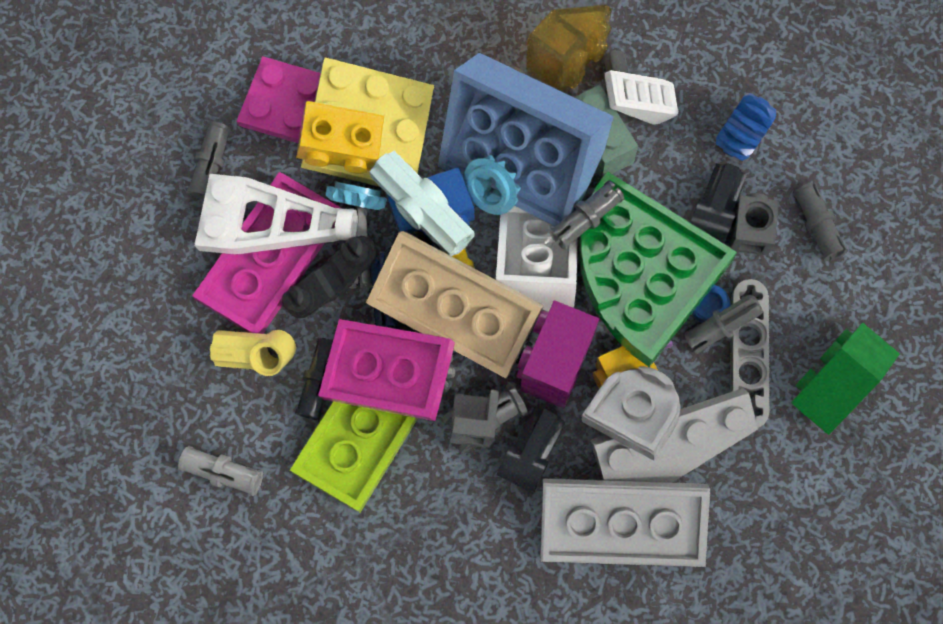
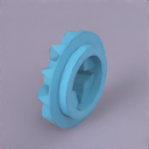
[464,155,521,215]
[325,182,387,210]

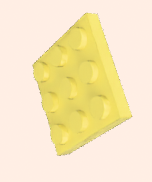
[301,58,434,187]

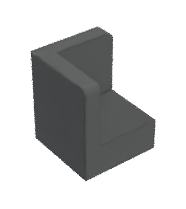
[449,390,499,448]

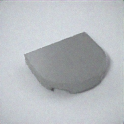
[582,366,680,461]

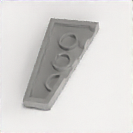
[590,388,758,483]

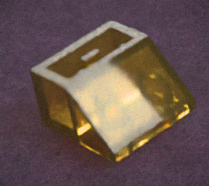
[526,5,612,92]

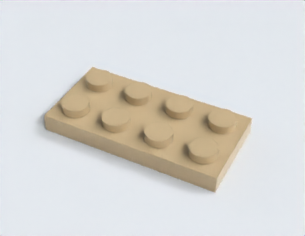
[366,231,544,378]

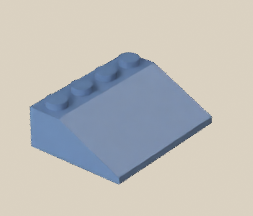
[438,53,614,226]

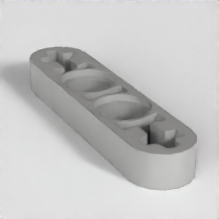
[730,279,770,429]

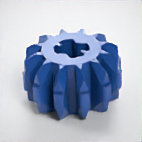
[716,93,776,161]

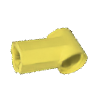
[210,330,296,376]

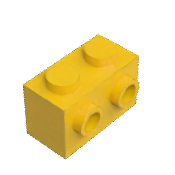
[296,101,385,174]

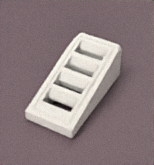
[605,70,678,125]

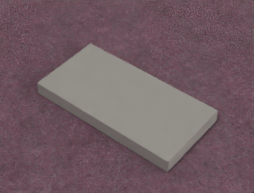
[540,479,710,567]

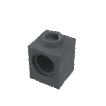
[730,193,779,256]

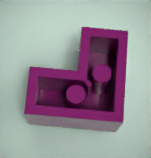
[517,300,600,409]

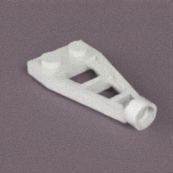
[195,174,358,254]

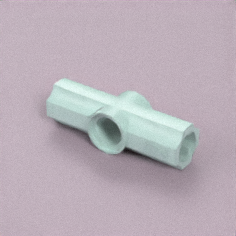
[370,151,474,256]

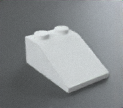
[496,206,577,312]

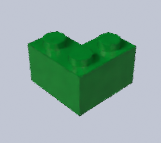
[791,322,900,435]

